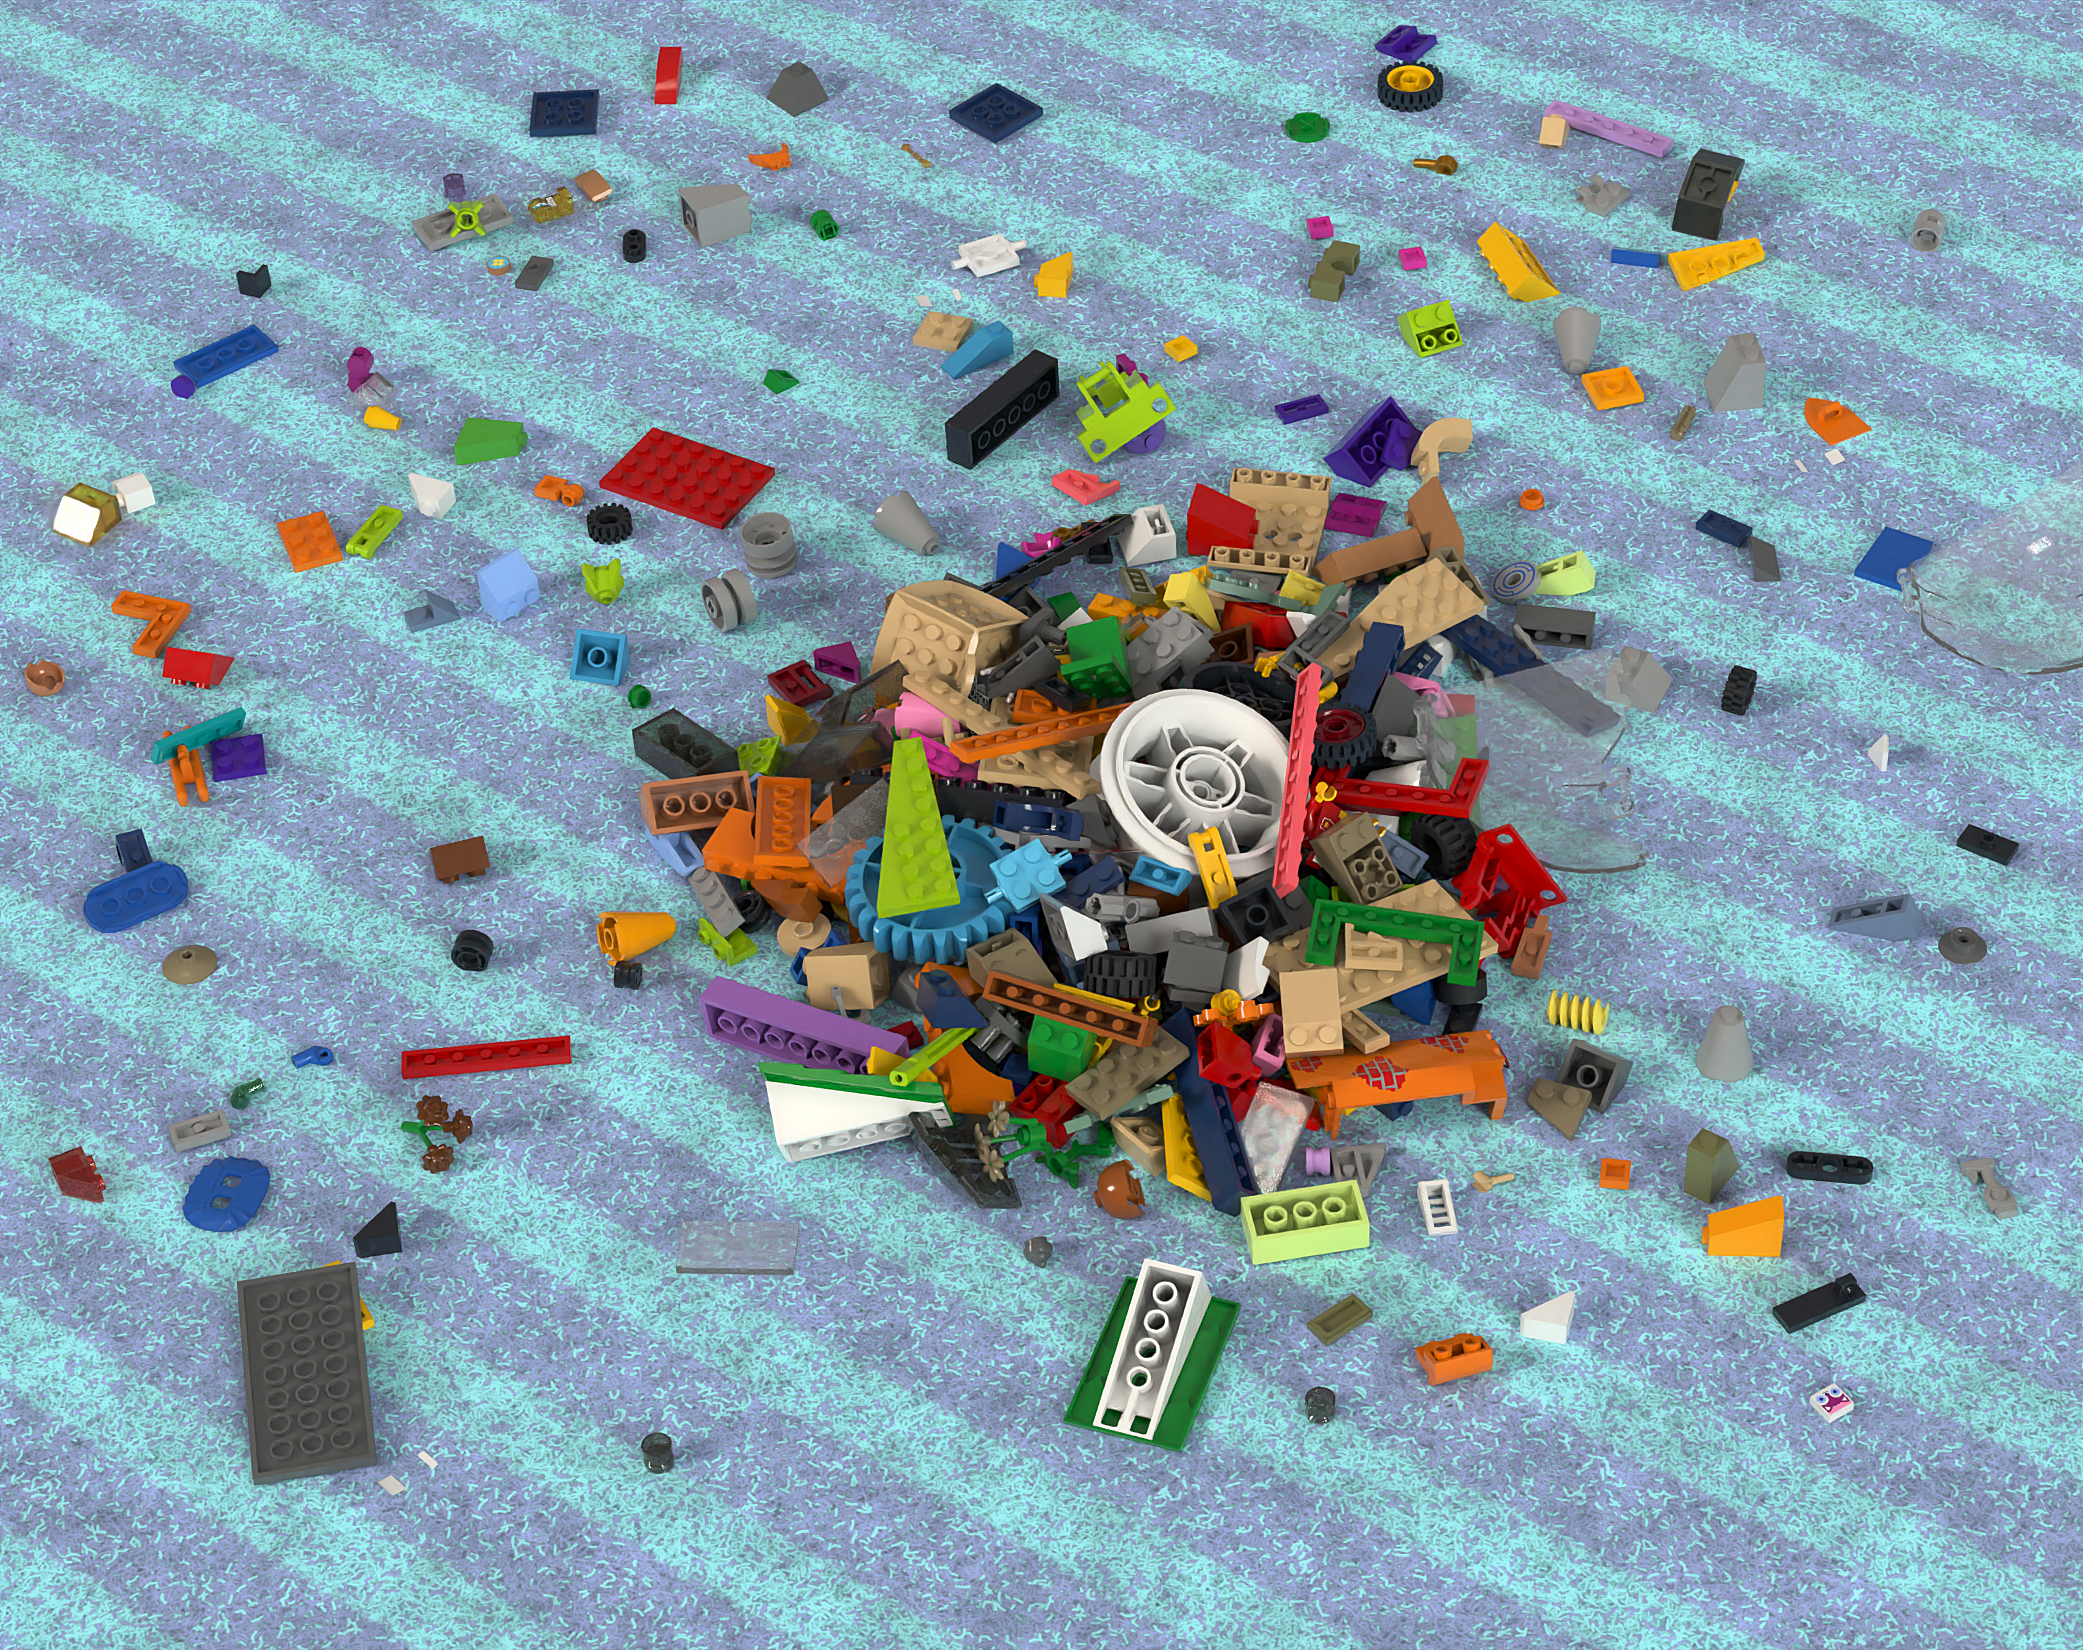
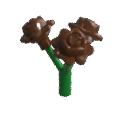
[401,1095,473,1174]

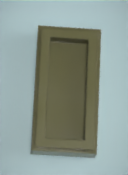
[1307,1294,1373,1346]

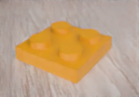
[1582,366,1644,411]

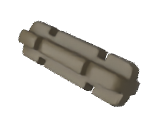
[1670,405,1696,441]

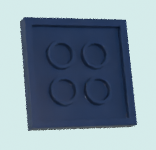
[949,83,1043,144]
[529,89,600,137]

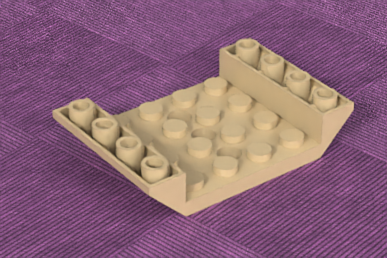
[1207,467,1332,579]

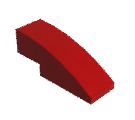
[654,47,684,104]

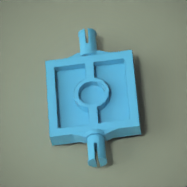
[983,838,1072,914]

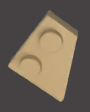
[1344,923,1403,971]

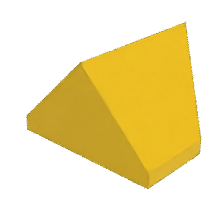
[765,694,815,753]

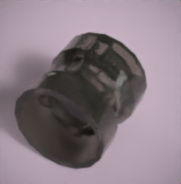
[641,1432,675,1474]

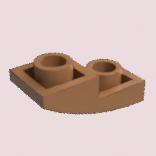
[574,169,613,202]

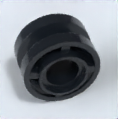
[733,890,771,934]
[451,930,494,972]

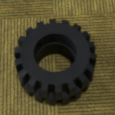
[1410,814,1478,881]
[1084,950,1157,998]

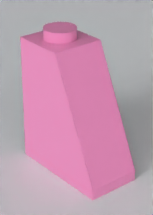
[1249,1014,1286,1082]

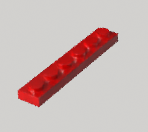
[401,1035,572,1079]

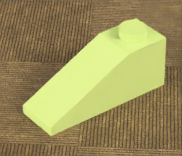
[1513,550,1596,596]

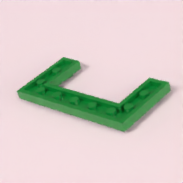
[1305,898,1485,987]

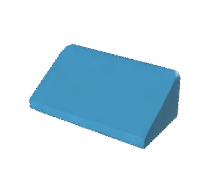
[1128,854,1194,896]

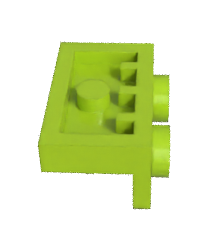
[698,917,758,967]

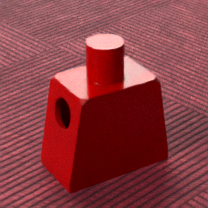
[1197,1020,1262,1089]

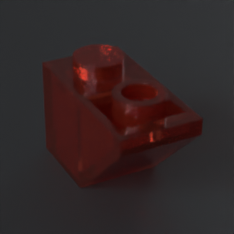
[48,1146,106,1203]

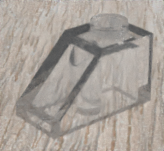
[342,371,399,412]

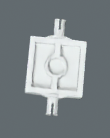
[951,233,1027,278]

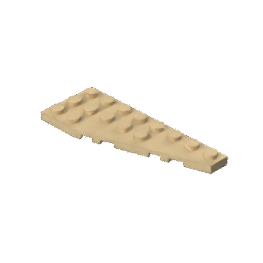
[1316,557,1485,684]

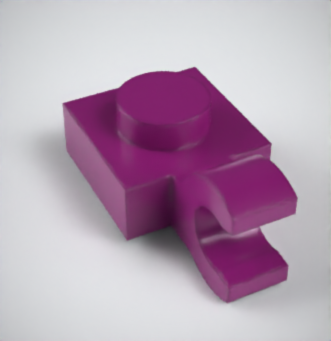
[1116,353,1148,386]

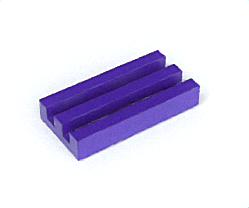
[1275,394,1329,425]

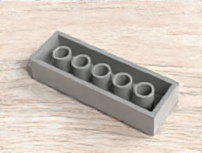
[1096,605,1215,709]

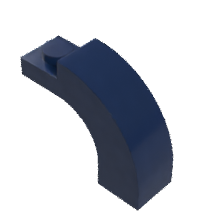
[993,800,1084,841]

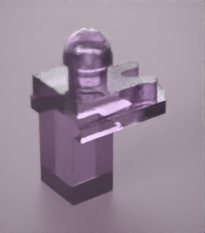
[443,173,466,203]

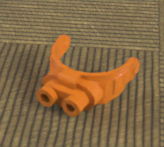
[748,143,791,171]

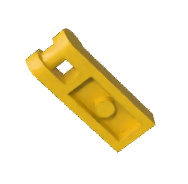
[1188,826,1238,909]

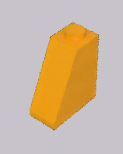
[1701,1196,1784,1257]

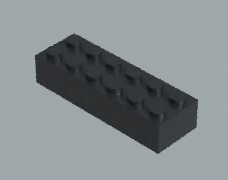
[945,349,1060,470]

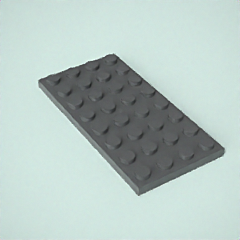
[237,1262,377,1486]

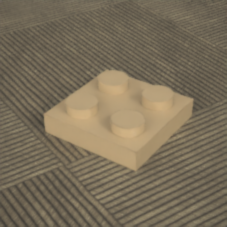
[913,311,974,352]

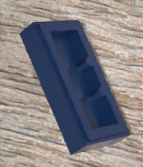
[1696,509,1753,548]

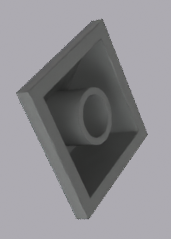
[767,61,829,117]

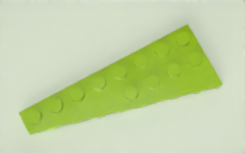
[877,737,960,919]

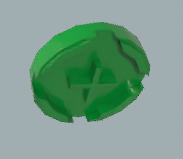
[1285,112,1330,143]

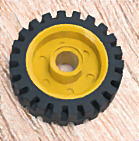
[1377,60,1443,113]

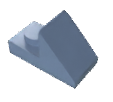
[404,590,460,633]

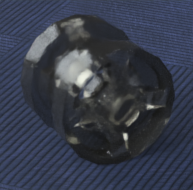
[1305,1387,1336,1425]

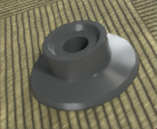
[1938,927,1987,965]

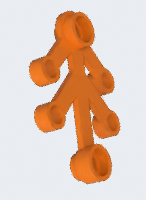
[1193,1000,1275,1033]

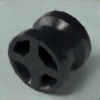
[614,961,642,990]

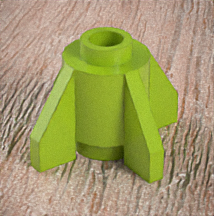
[448,200,486,238]
[581,558,624,604]

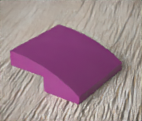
[1324,493,1387,538]

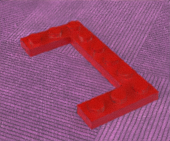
[1309,757,1490,818]

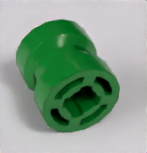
[810,210,839,241]

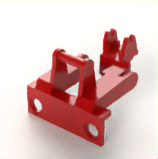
[1451,823,1567,969]

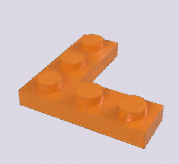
[111,590,191,659]

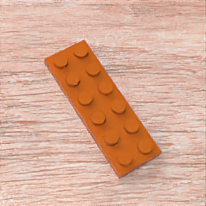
[754,776,811,869]

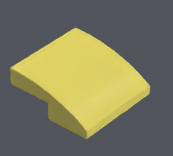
[1278,570,1326,611]

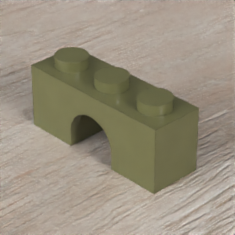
[1308,240,1360,302]

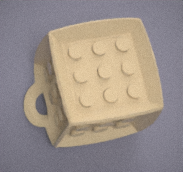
[869,580,1030,712]

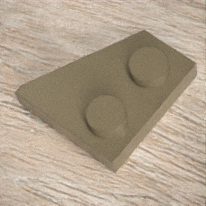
[1527,1078,1592,1141]

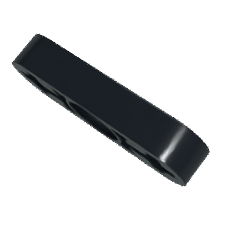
[1786,1151,1873,1185]

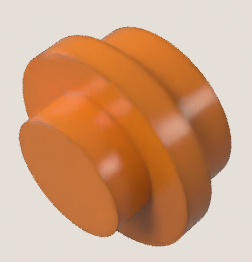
[1519,489,1544,511]

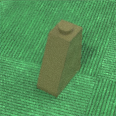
[1684,1128,1739,1204]

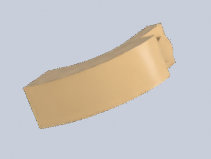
[1411,418,1473,486]

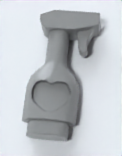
[1960,1158,2019,1220]

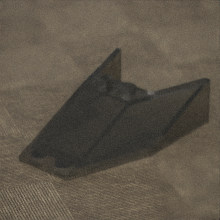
[774,659,912,784]

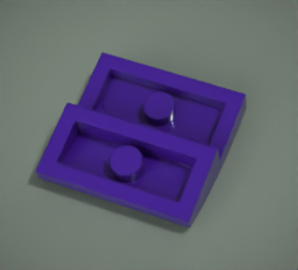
[1374,25,1438,63]

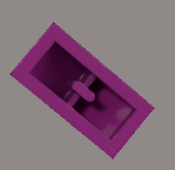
[813,641,862,685]

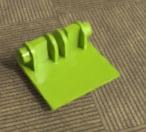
[727,735,783,777]

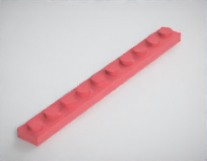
[1272,662,1322,899]

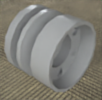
[739,512,798,579]

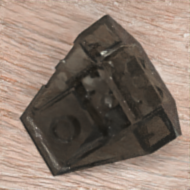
[908,1112,1022,1209]

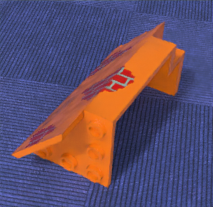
[1285,1029,1508,1141]

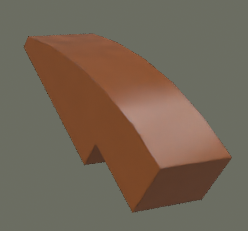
[750,879,823,923]

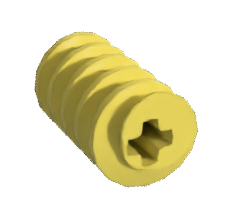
[1547,989,1609,1035]

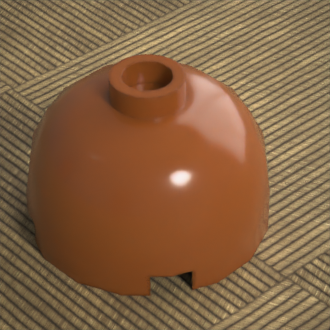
[1094,1159,1145,1220]

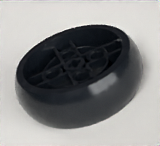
[1176,662,1296,743]

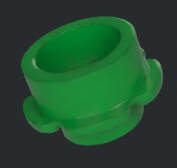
[628,684,651,709]

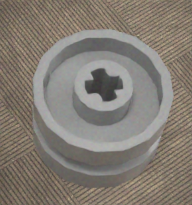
[701,568,758,633]

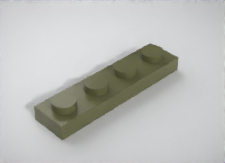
[1118,567,1157,607]

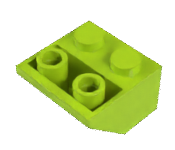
[1397,299,1464,358]

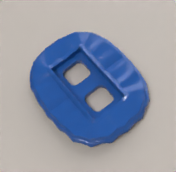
[182,1156,270,1232]

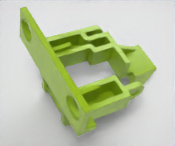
[1075,360,1176,463]

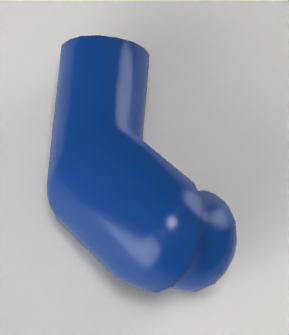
[291,1046,334,1069]

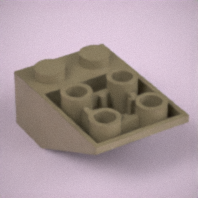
[1309,812,1403,905]
[966,927,1058,1013]

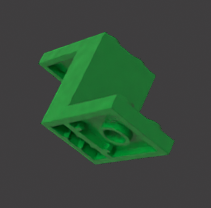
[1060,615,1134,703]

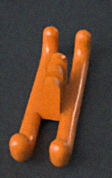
[163,726,210,807]

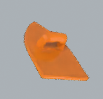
[1804,398,1871,446]

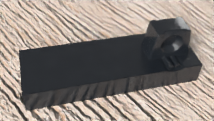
[1772,1272,1866,1334]

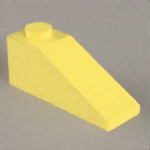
[1163,572,1222,633]

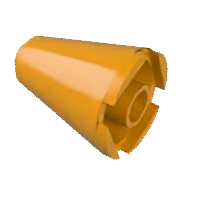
[597,911,676,966]

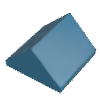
[570,628,631,686]

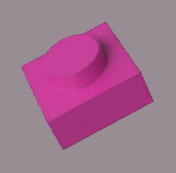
[1306,216,1334,240]
[1398,246,1427,271]

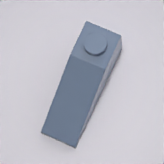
[1828,893,1923,941]

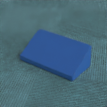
[1611,247,1662,269]

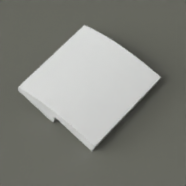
[1222,936,1270,1001]

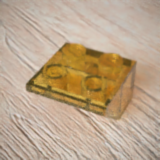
[52,482,122,547]

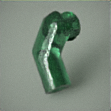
[230,1077,265,1110]

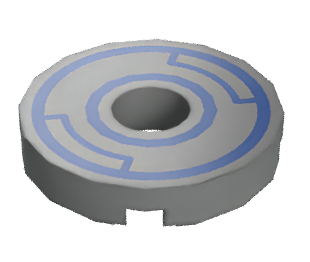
[1491,560,1541,604]

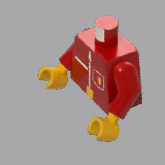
[1301,782,1386,869]

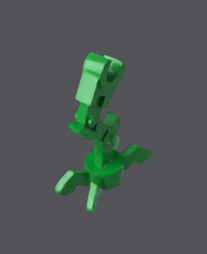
[1035,1120,1116,1189]

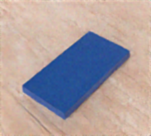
[173,325,279,389]

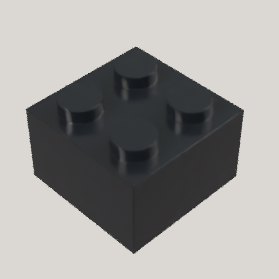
[1216,879,1296,950]

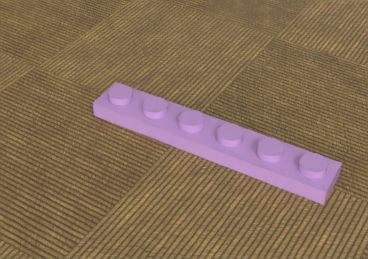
[1544,99,1674,158]

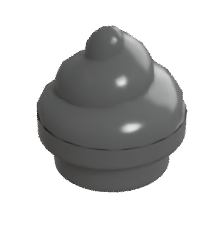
[1023,1236,1053,1268]

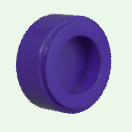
[171,375,195,399]

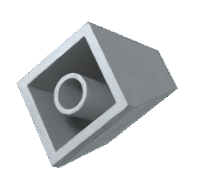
[678,184,752,248]
[1703,333,1766,413]

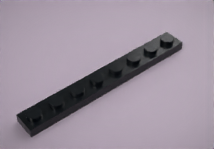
[979,514,1133,599]

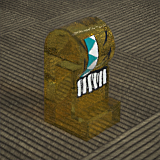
[528,186,575,224]

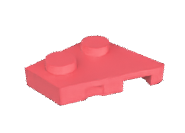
[1052,469,1120,506]

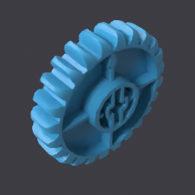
[844,814,1016,965]

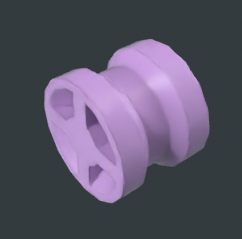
[1306,1147,1330,1176]

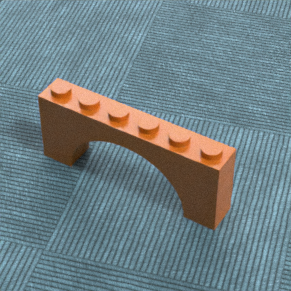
[702,807,866,906]
[915,962,1015,1117]

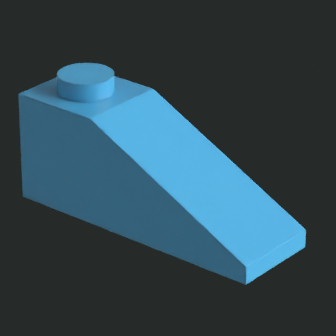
[941,321,1014,380]

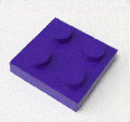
[210,733,267,782]

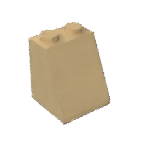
[803,941,893,1010]

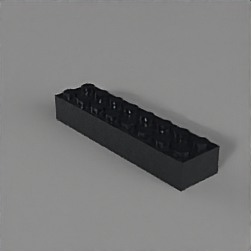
[850,766,1074,825]

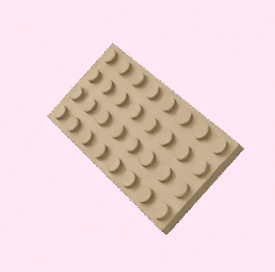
[1262,879,1498,1015]

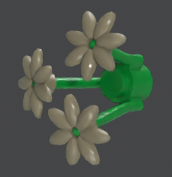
[973,1101,1046,1182]

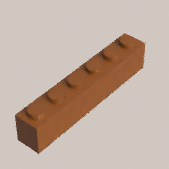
[982,970,1158,1047]

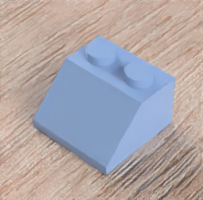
[476,547,541,622]

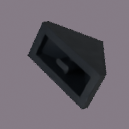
[353,1201,402,1258]

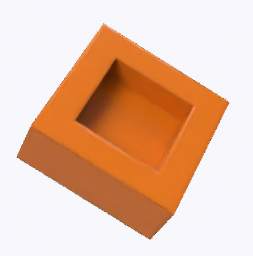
[1599,1158,1631,1190]

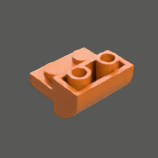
[1415,1333,1493,1386]

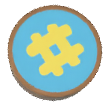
[487,256,511,276]

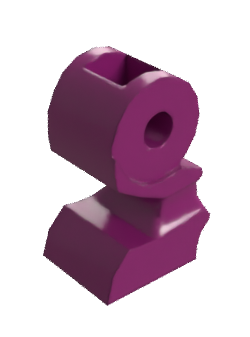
[347,347,380,394]

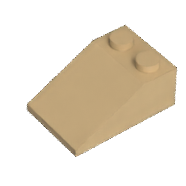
[1279,968,1344,1059]

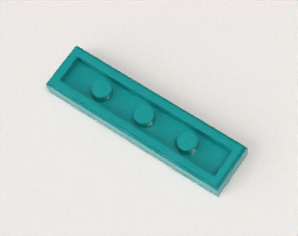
[150,707,246,765]

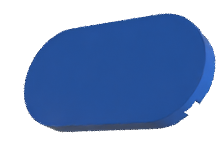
[83,861,188,933]

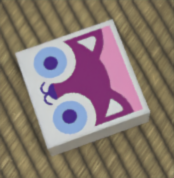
[1810,1383,1854,1423]

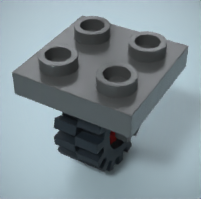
[1159,968,1224,1022]

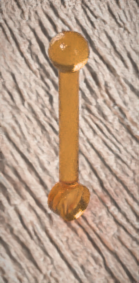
[901,144,931,168]

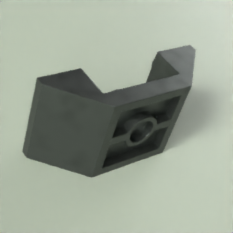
[1672,148,1745,241]

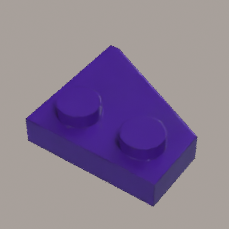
[1379,418,1423,471]

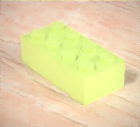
[1241,1180,1370,1265]

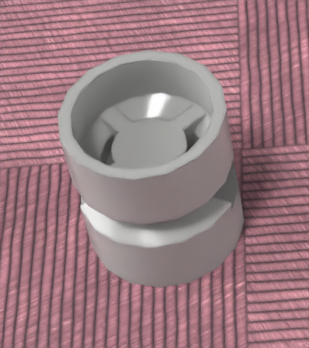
[1910,209,1946,252]

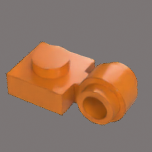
[534,475,584,507]

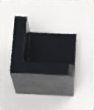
[236,264,272,298]

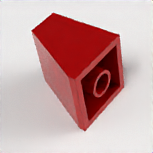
[1187,483,1260,556]

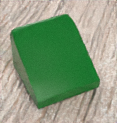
[763,369,800,395]

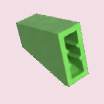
[454,417,528,465]

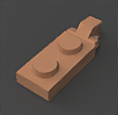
[1511,915,1552,980]

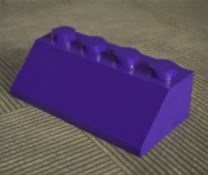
[1323,396,1416,488]

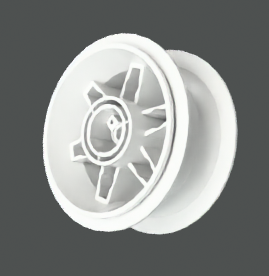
[1075,689,1311,911]

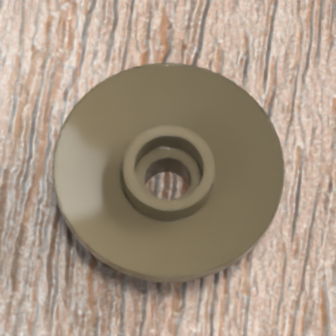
[162,945,217,985]

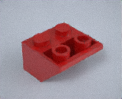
[1009,1073,1086,1149]

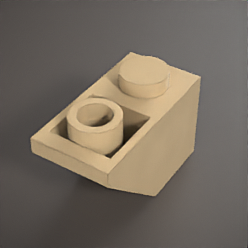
[1539,114,1570,150]

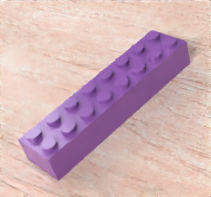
[699,976,911,1075]

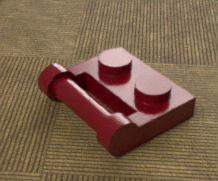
[767,660,834,707]

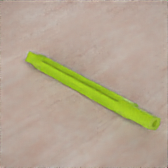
[889,1000,991,1086]

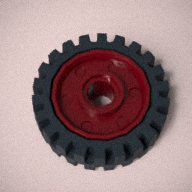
[1311,702,1377,769]

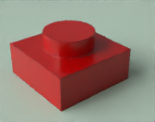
[886,1020,924,1050]

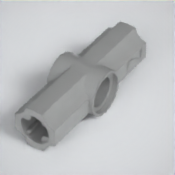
[1382,733,1454,765]
[1085,892,1160,924]

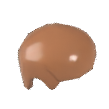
[24,659,65,697]

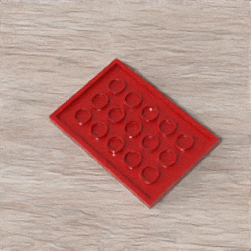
[599,427,775,530]

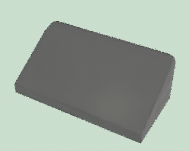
[1749,536,1780,582]

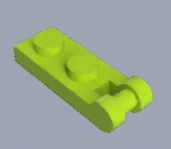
[346,505,403,560]

